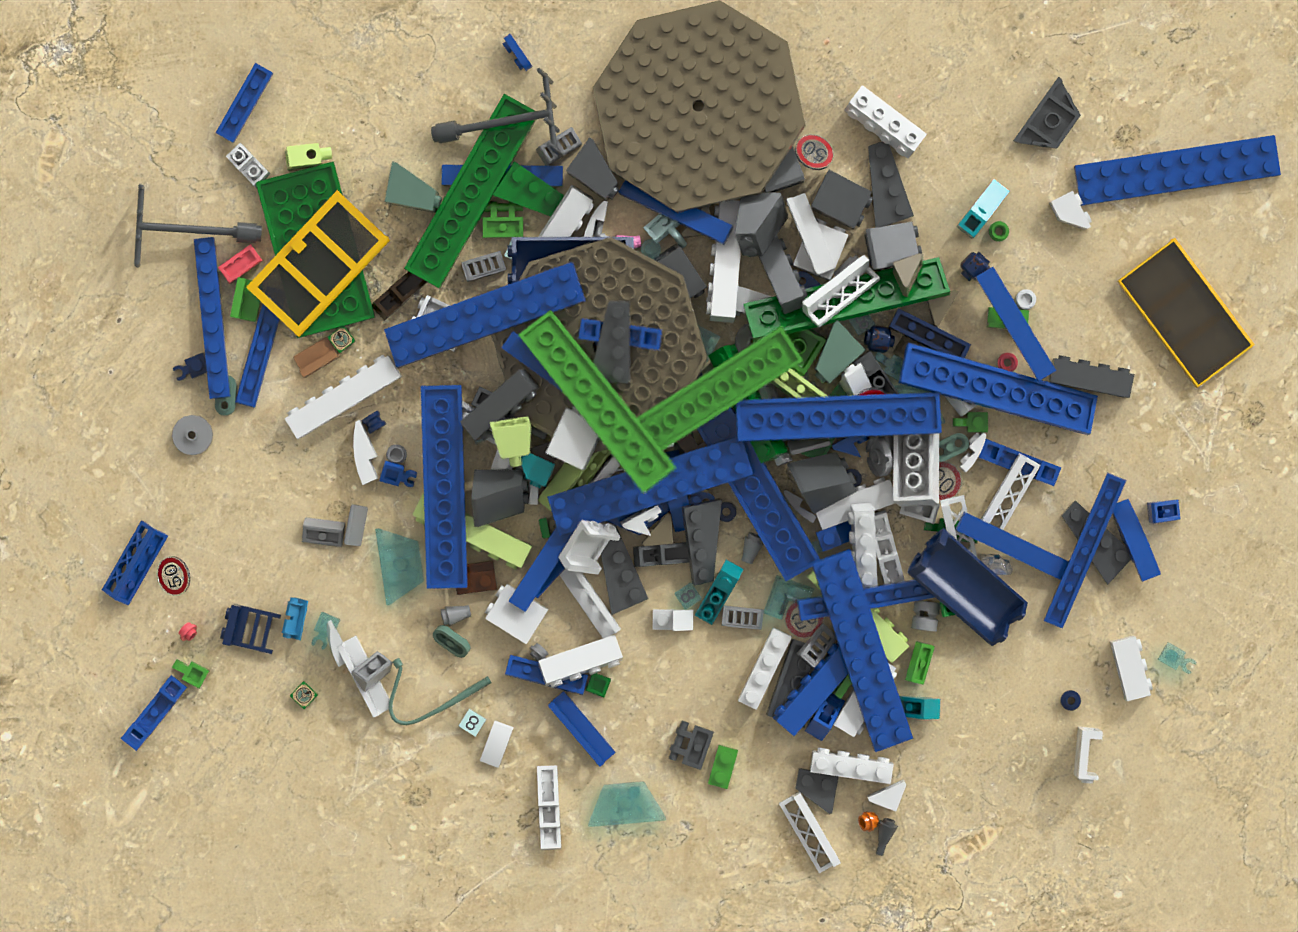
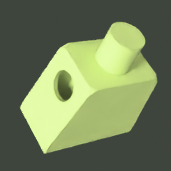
[285,143,332,170]
[490,416,531,467]

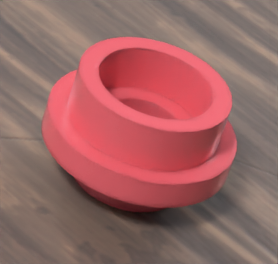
[997,353,1018,372]
[178,622,197,641]

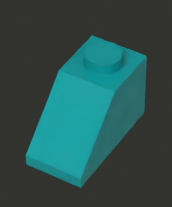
[521,453,556,488]
[899,696,941,719]

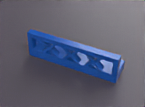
[102,520,168,605]
[548,691,616,767]

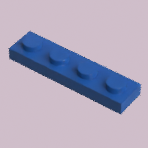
[216,63,274,143]
[505,655,588,695]

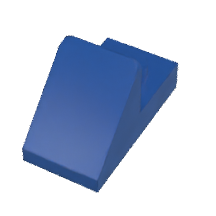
[831,437,869,458]

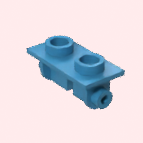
[281,597,308,640]

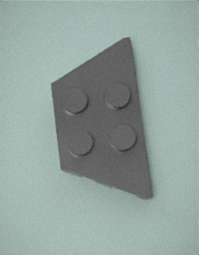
[1013,77,1081,149]

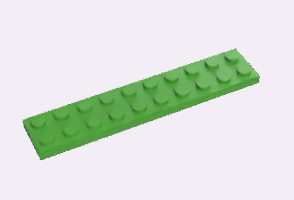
[518,310,676,494]
[636,326,803,450]

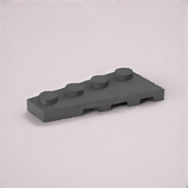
[868,142,914,228]
[593,301,631,383]
[682,498,722,586]
[1061,501,1131,585]
[601,525,648,615]
[766,639,812,728]

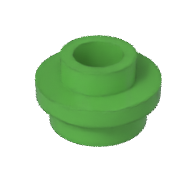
[989,221,1009,242]

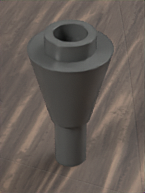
[876,818,898,856]

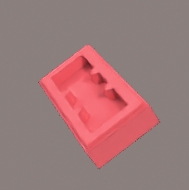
[218,244,263,284]

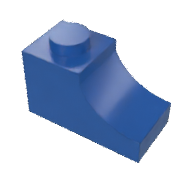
[815,521,852,552]
[805,693,845,741]

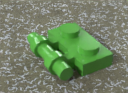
[483,201,524,238]

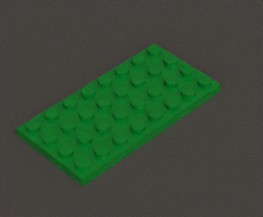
[256,161,376,338]

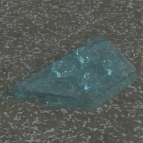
[375,528,424,605]
[588,781,666,827]

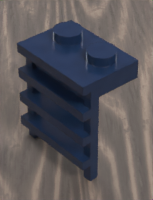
[220,604,281,654]

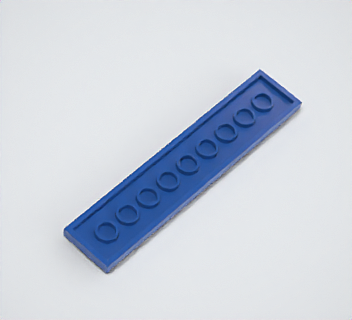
[1074,135,1281,206]
[384,262,585,368]
[899,343,1098,436]
[421,385,468,589]
[736,392,942,442]
[697,406,820,581]
[547,437,753,536]
[811,549,913,752]

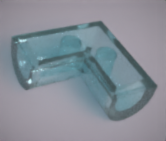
[763,575,815,620]

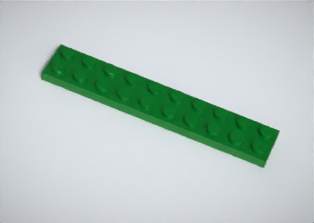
[404,94,537,289]
[743,257,950,342]

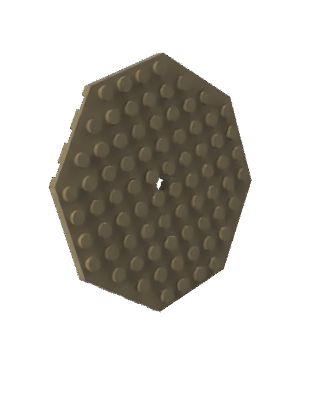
[593,0,806,213]
[491,237,708,453]

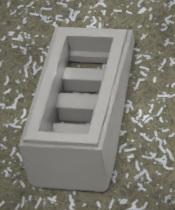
[536,127,582,166]
[461,251,506,282]
[722,605,764,630]
[796,623,836,668]

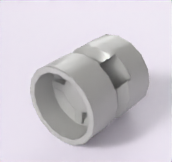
[911,600,940,632]

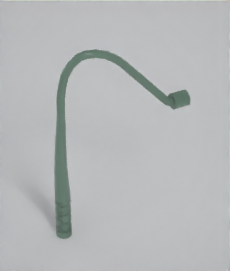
[389,658,492,725]

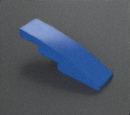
[1112,499,1161,582]

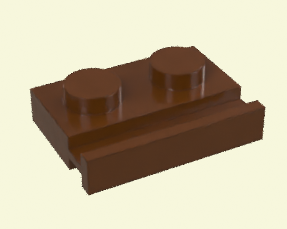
[456,561,497,595]

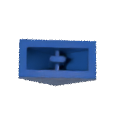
[1147,499,1180,523]

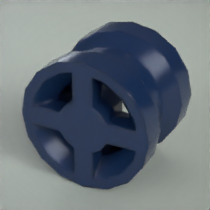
[361,410,386,434]

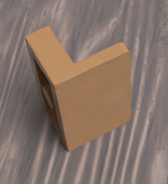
[293,337,340,378]

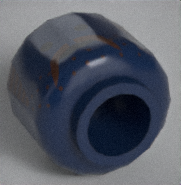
[960,251,990,282]
[864,325,895,353]

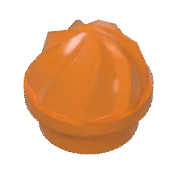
[858,811,879,832]

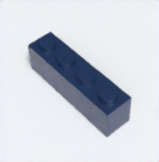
[888,308,971,358]

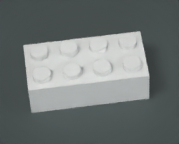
[893,434,939,506]

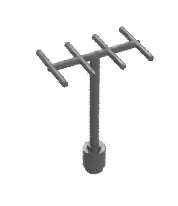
[431,68,563,157]
[134,184,262,267]

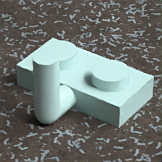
[643,214,687,248]

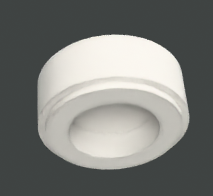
[1015,289,1036,310]

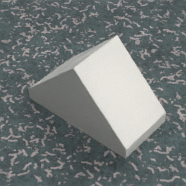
[867,779,906,811]

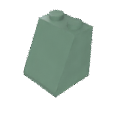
[385,161,442,213]
[814,320,865,384]

